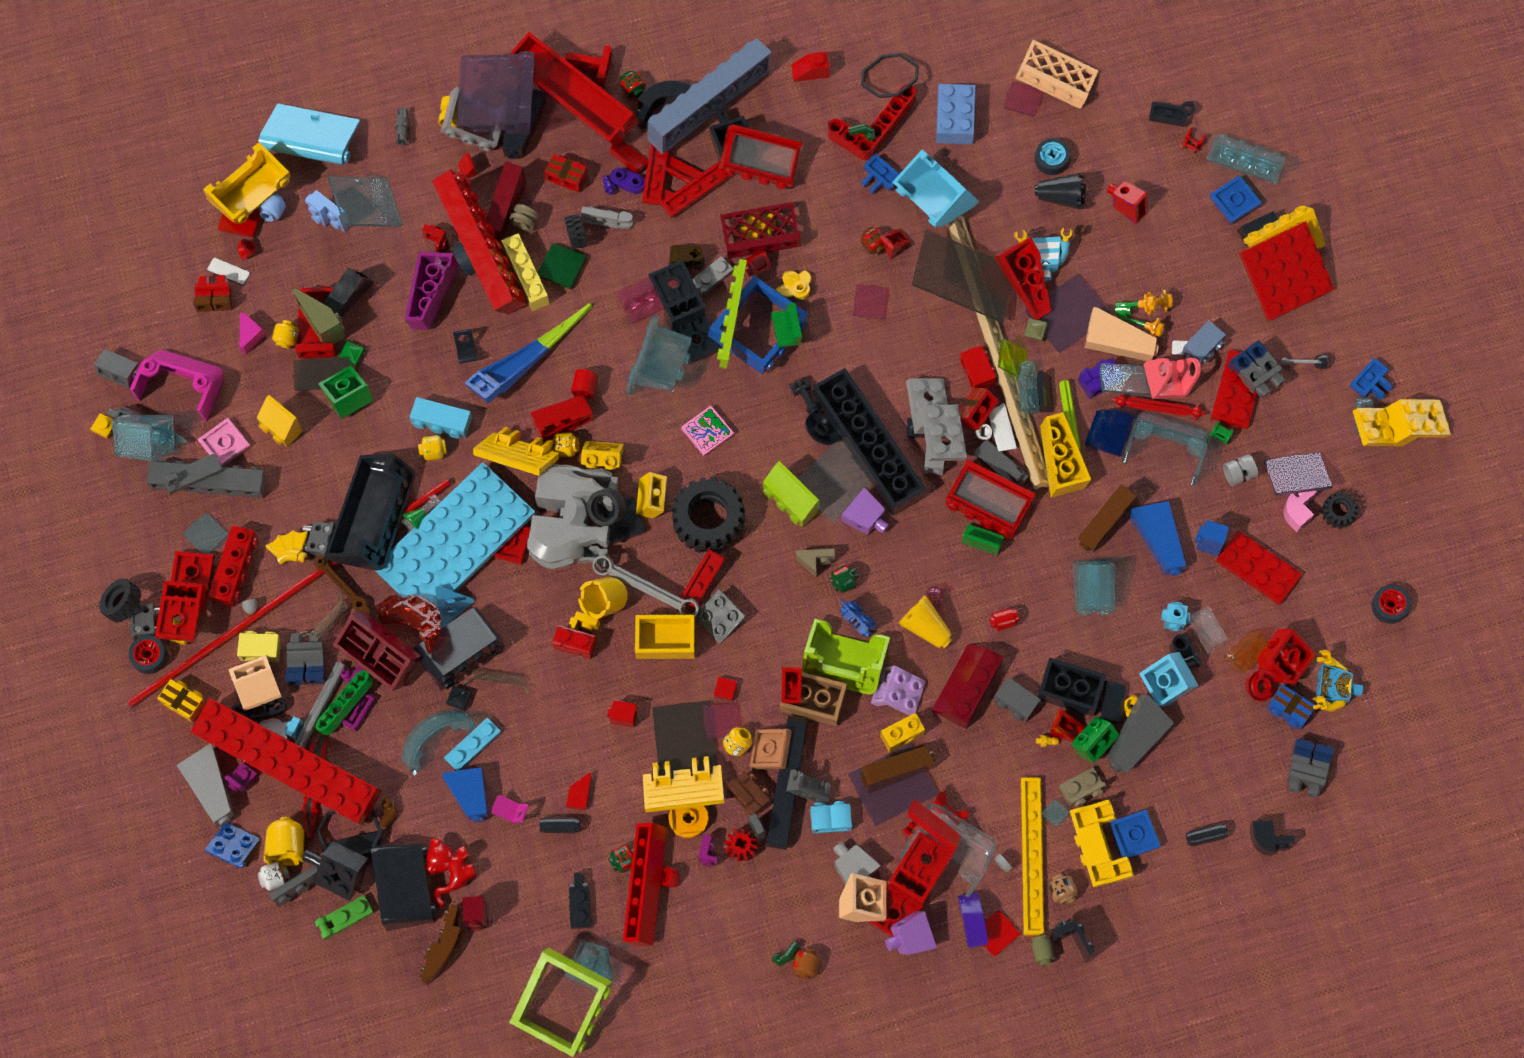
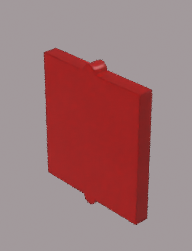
[982,910,1020,958]

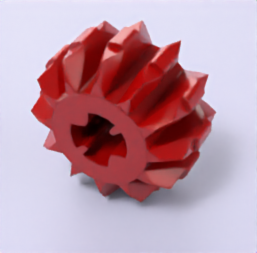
[724,828,758,862]

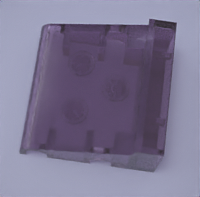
[456,51,534,135]

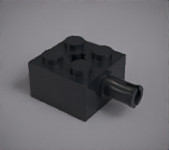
[709,108,756,164]
[302,841,368,901]

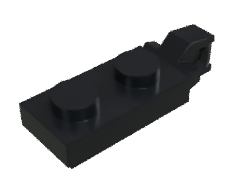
[569,872,591,929]

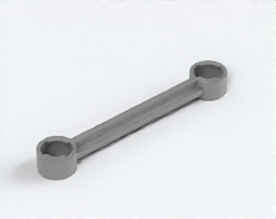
[593,555,699,617]

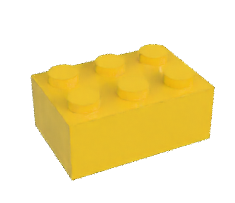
[635,615,695,659]

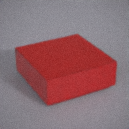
[713,677,737,701]

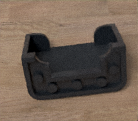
[371,843,437,931]

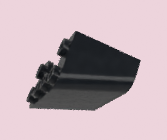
[414,607,505,691]

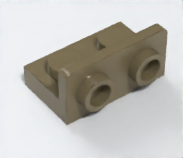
[1058,767,1106,807]

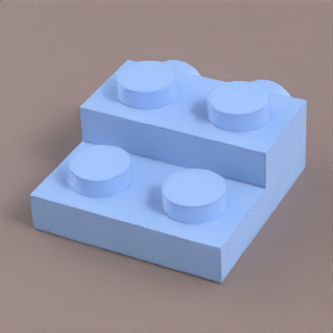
[305,190,349,232]

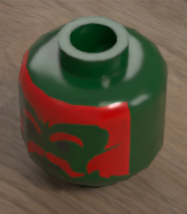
[620,70,646,98]
[829,565,859,593]
[608,844,634,873]

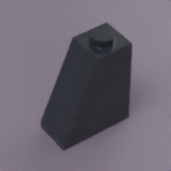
[323,268,374,316]

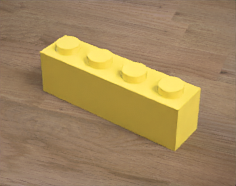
[501,234,549,311]

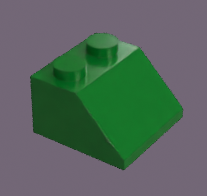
[318,365,374,419]

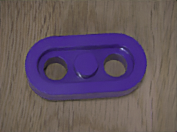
[610,168,645,194]

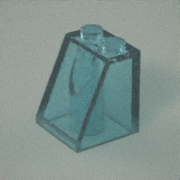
[112,415,175,462]
[1071,560,1115,615]

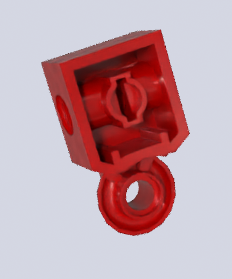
[1245,628,1316,702]

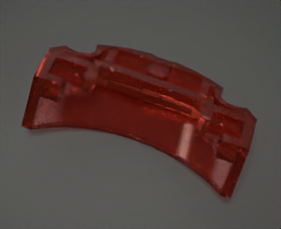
[376,594,442,654]

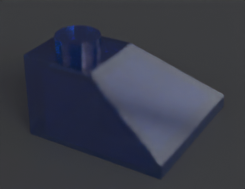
[1084,410,1135,457]

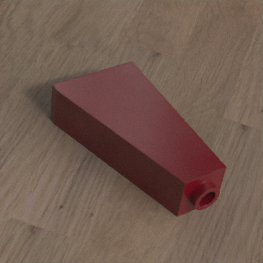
[486,161,527,240]

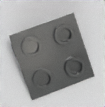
[695,589,746,644]

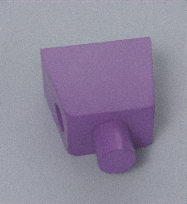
[841,488,889,535]
[885,911,937,955]

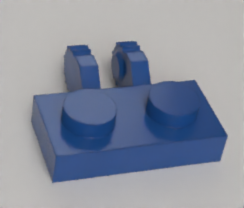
[861,154,899,194]
[1349,358,1393,400]

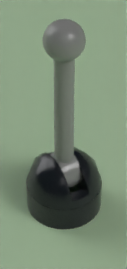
[1281,354,1327,369]

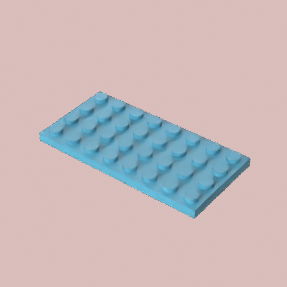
[374,462,536,621]

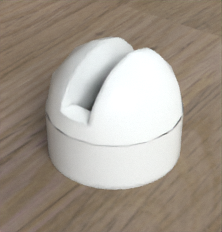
[976,424,992,440]

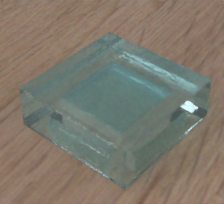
[1042,799,1070,827]

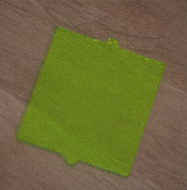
[998,338,1027,379]

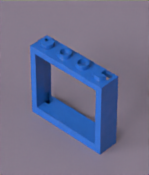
[708,276,808,374]

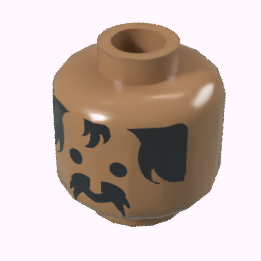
[1048,874,1078,905]

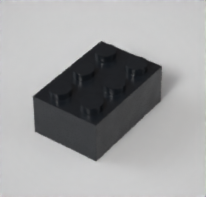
[1037,657,1106,717]

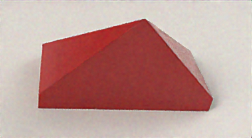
[880,229,912,260]

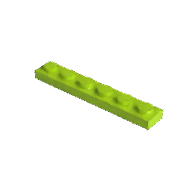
[717,259,747,368]

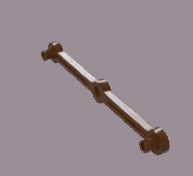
[314,556,404,642]

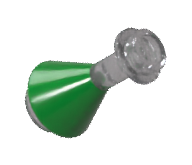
[402,494,441,531]

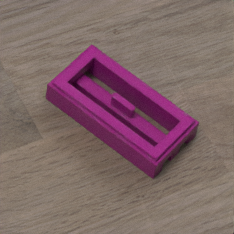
[340,693,376,732]

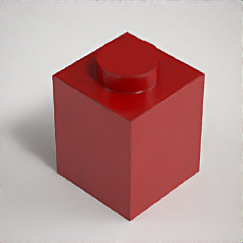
[607,700,637,728]

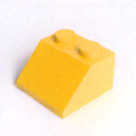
[257,395,303,447]

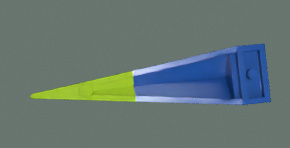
[465,303,593,404]

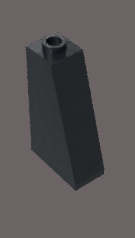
[503,90,546,159]

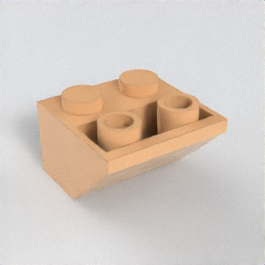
[229,655,281,711]

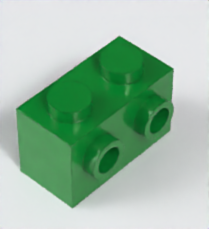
[1071,716,1120,764]

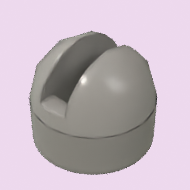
[241,599,258,614]

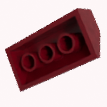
[931,644,1004,729]

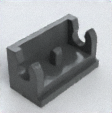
[94,349,138,388]
[786,770,831,803]

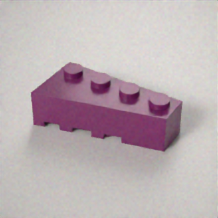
[405,252,459,330]

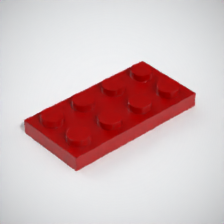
[1210,349,1257,429]
[1215,530,1302,606]

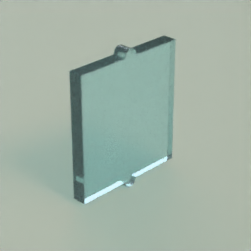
[183,513,228,554]

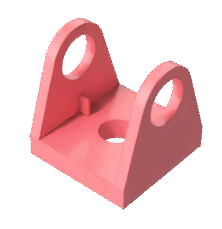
[1143,358,1201,399]

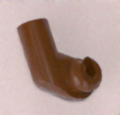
[379,798,397,829]

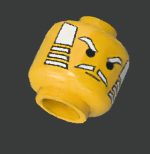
[723,727,752,756]

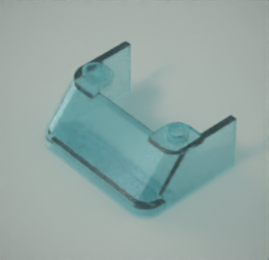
[1122,412,1209,485]

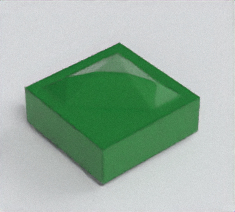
[339,341,365,366]

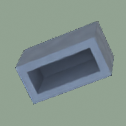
[1182,320,1226,365]

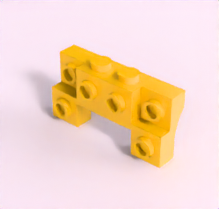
[1070,799,1134,888]

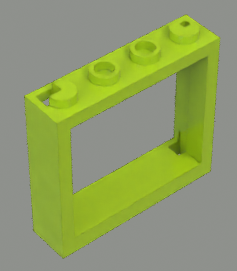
[509,948,612,1057]

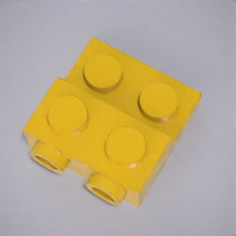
[581,441,624,470]

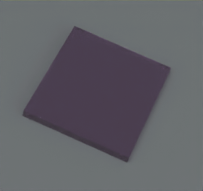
[1264,452,1332,496]

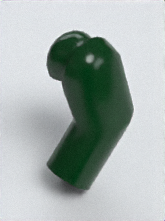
[849,124,876,141]
[772,942,800,966]

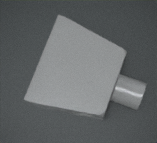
[833,842,880,886]

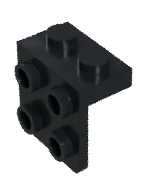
[1050,919,1095,963]

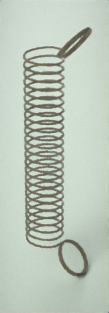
[299,592,348,641]
[463,669,530,695]

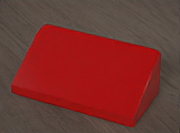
[609,141,648,174]

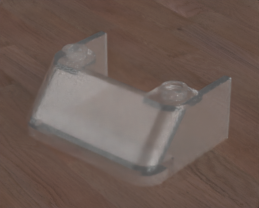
[899,804,997,897]

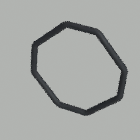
[861,53,919,98]
[317,809,382,856]

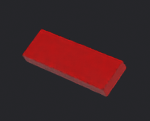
[680,549,726,608]
[907,800,961,851]

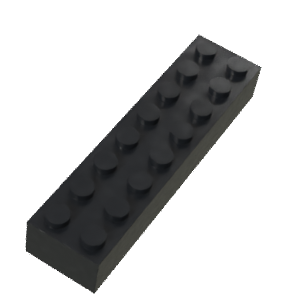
[812,368,927,515]

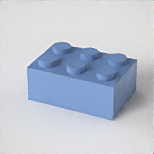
[936,84,975,145]

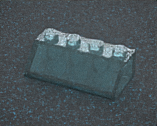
[1207,134,1286,184]

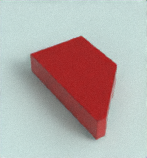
[566,773,592,810]

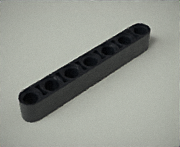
[767,715,808,850]

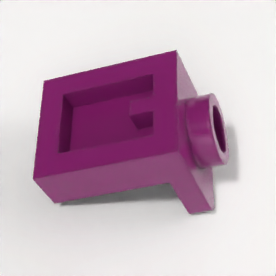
[225,762,258,793]
[698,834,719,867]

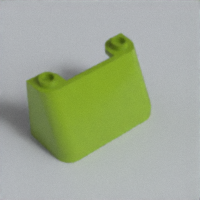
[802,619,890,694]

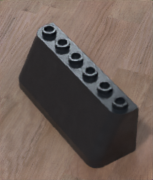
[325,454,415,570]

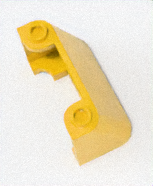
[203,142,290,224]

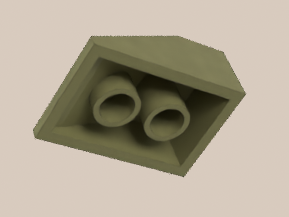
[292,288,345,344]

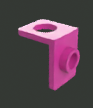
[491,795,529,823]

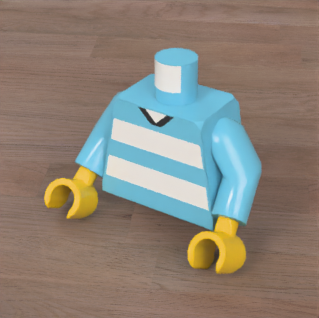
[1014,228,1072,281]

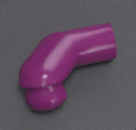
[340,666,364,682]

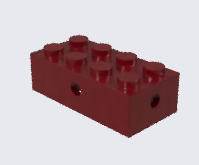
[333,610,421,691]

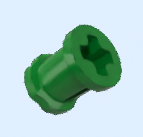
[1209,422,1234,445]

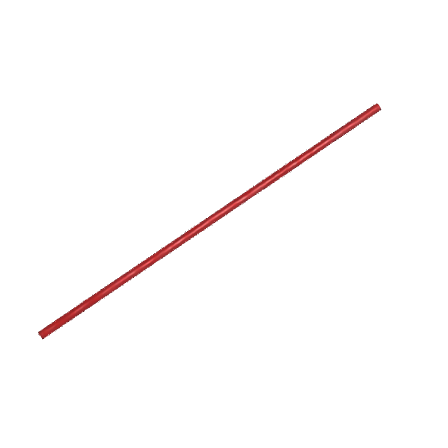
[127,479,451,707]

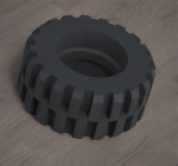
[672,477,745,553]

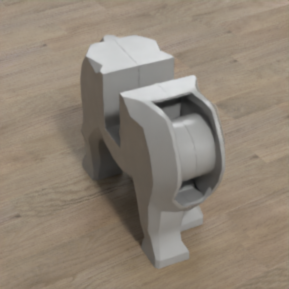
[527,464,619,570]

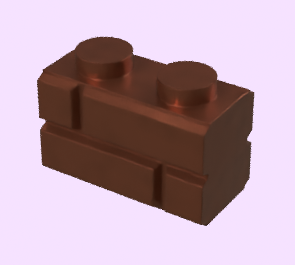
[727,771,771,816]

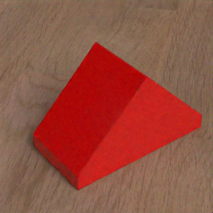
[781,666,802,703]
[1050,709,1085,743]

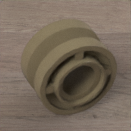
[509,204,539,231]

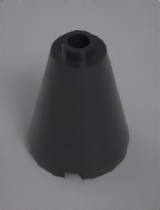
[1035,173,1086,210]

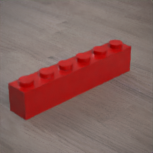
[623,822,667,947]

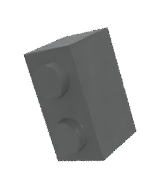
[994,677,1041,723]

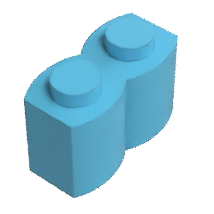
[810,801,852,833]

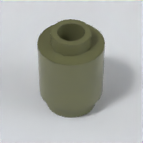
[1031,935,1055,967]

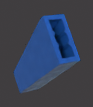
[1129,501,1186,576]

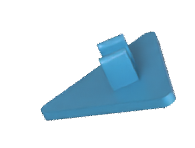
[435,586,474,627]

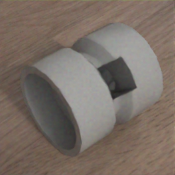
[1223,454,1258,487]

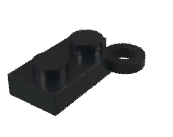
[1149,101,1196,127]

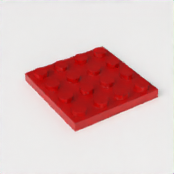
[1238,221,1334,321]

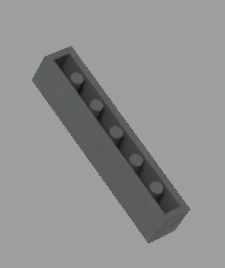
[147,460,266,498]

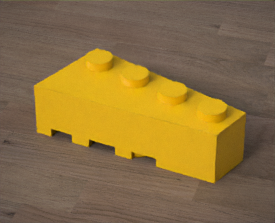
[1040,412,1091,498]

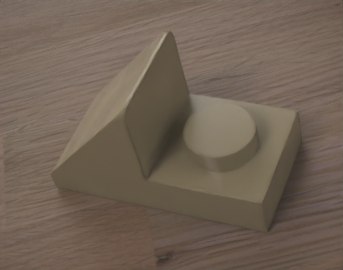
[796,549,835,577]

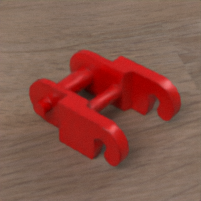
[1182,127,1207,153]

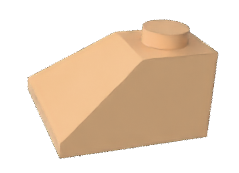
[839,873,886,922]

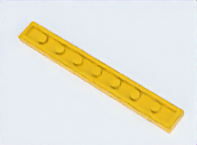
[1021,778,1044,936]

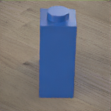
[442,767,489,822]

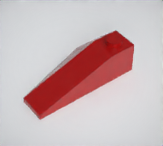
[994,237,1051,320]

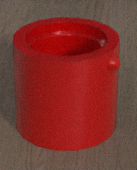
[570,369,599,399]

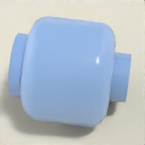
[258,193,286,222]

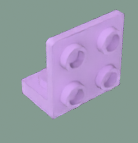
[871,666,925,716]

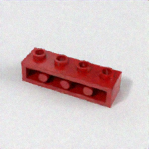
[208,525,258,607]

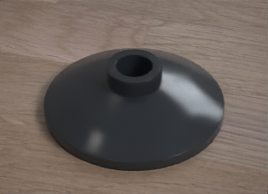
[805,413,839,445]

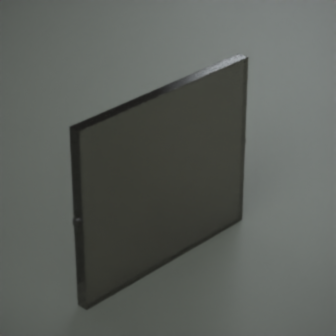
[652,701,718,776]

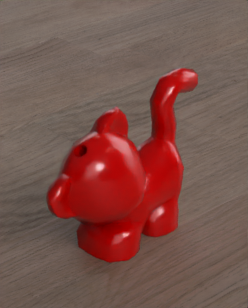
[425,838,476,908]

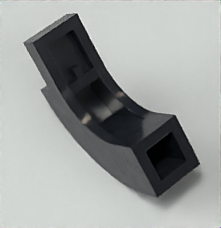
[636,80,692,128]

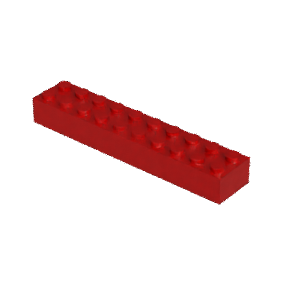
[190,698,382,826]

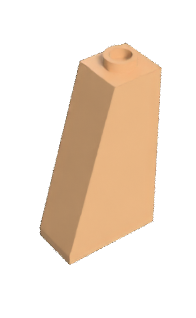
[1084,307,1159,361]

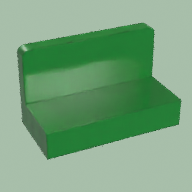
[771,303,802,347]
[961,524,1004,555]

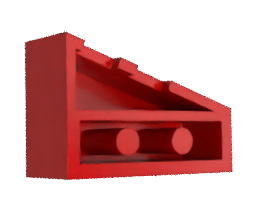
[530,395,594,444]

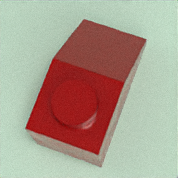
[791,51,830,82]

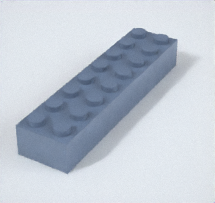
[648,38,772,154]

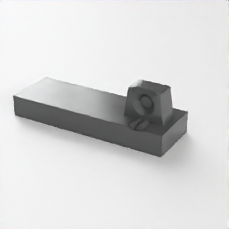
[973,439,1029,486]
[162,453,223,495]

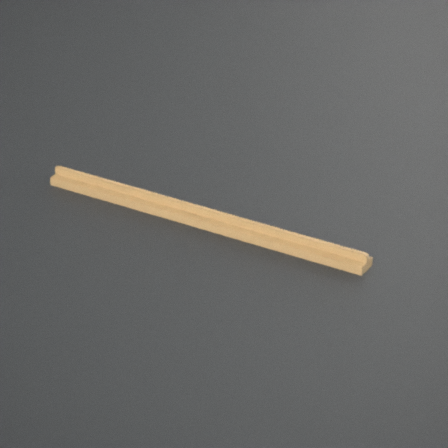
[947,216,1049,490]

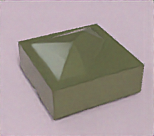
[1024,318,1048,342]

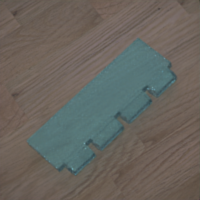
[1099,363,1151,395]

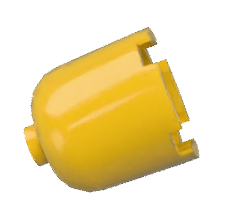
[578,577,628,619]
[263,817,304,867]

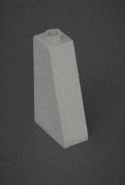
[177,743,234,827]

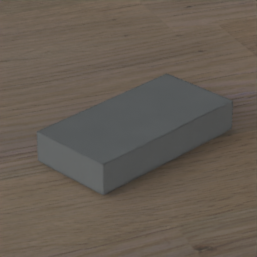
[749,814,765,843]

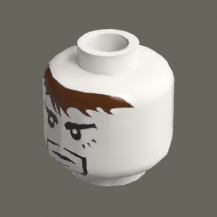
[258,862,289,891]

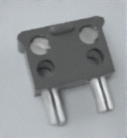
[302,522,336,557]
[130,604,159,641]

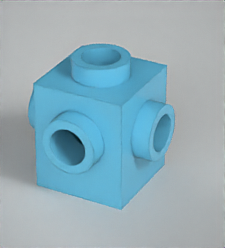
[1161,602,1190,631]

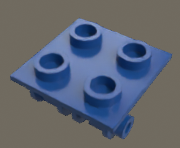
[840,601,878,638]
[205,823,260,869]

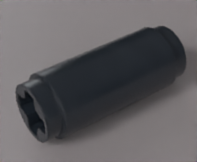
[539,817,580,833]
[1186,824,1228,846]

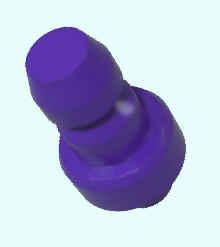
[603,175,616,195]

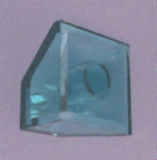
[564,940,613,991]

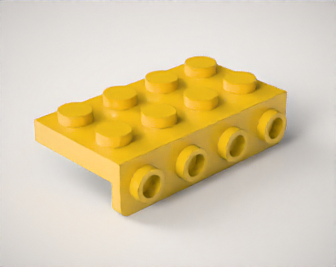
[1243,206,1326,249]

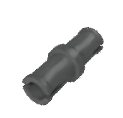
[395,108,409,145]

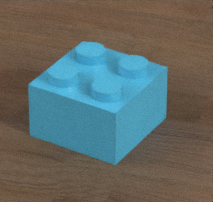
[1139,652,1198,707]

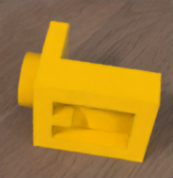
[568,611,600,631]

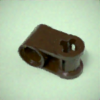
[669,245,705,269]

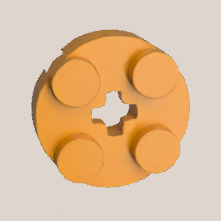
[669,806,708,839]

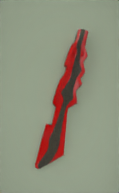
[302,735,328,839]

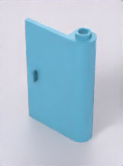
[259,103,360,165]

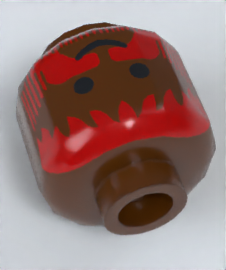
[861,227,886,255]

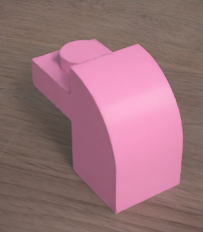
[1283,486,1317,532]

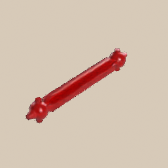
[1112,393,1206,420]

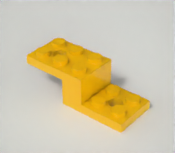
[1353,399,1451,446]

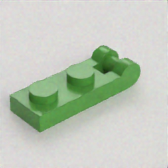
[314,895,374,940]

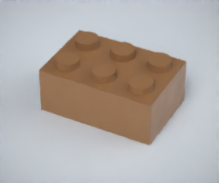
[779,672,847,726]

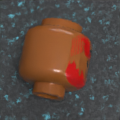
[792,948,821,980]

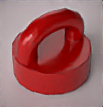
[237,238,256,259]
[661,867,680,888]

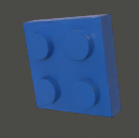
[1209,175,1262,225]
[1108,810,1161,859]

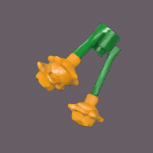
[1115,290,1173,338]

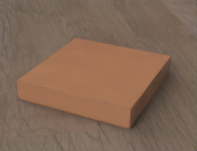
[750,729,791,769]

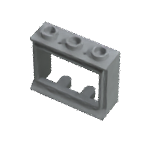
[440,87,507,151]

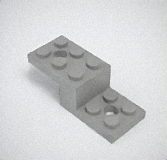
[906,378,967,461]

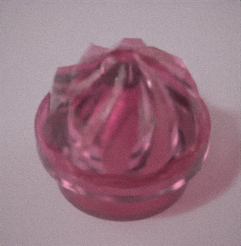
[925,586,944,605]

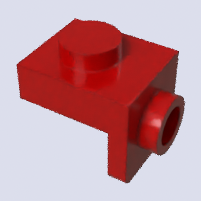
[422,224,448,253]
[744,250,772,279]

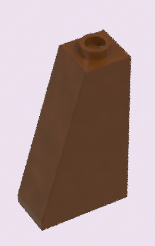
[1078,484,1139,552]
[860,746,936,794]

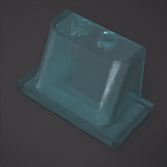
[626,315,692,396]

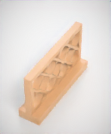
[1015,40,1098,109]

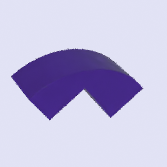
[958,892,988,948]

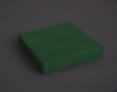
[537,243,586,290]

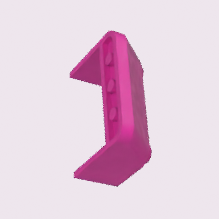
[130,350,224,422]

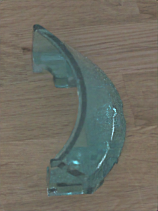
[401,710,476,775]

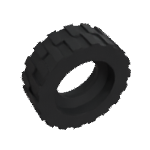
[99,578,142,623]

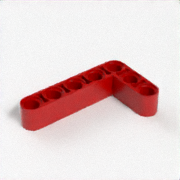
[827,84,916,160]

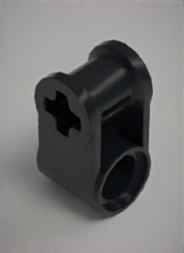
[1169,634,1201,669]

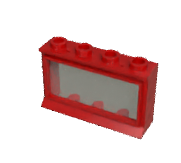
[719,124,803,190]
[945,459,1035,539]

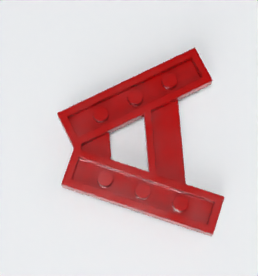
[642,144,730,218]

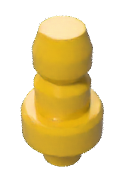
[1036,735,1059,747]

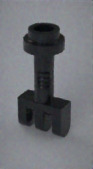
[788,377,821,415]

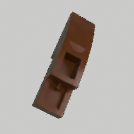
[419,905,463,985]

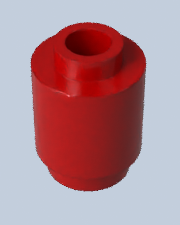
[989,608,1019,632]

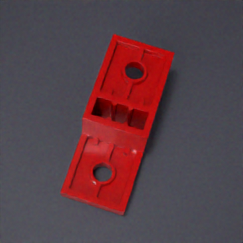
[155,551,215,642]
[866,832,954,937]

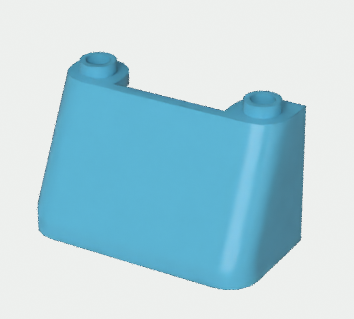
[892,149,980,228]

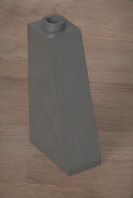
[1106,695,1174,773]

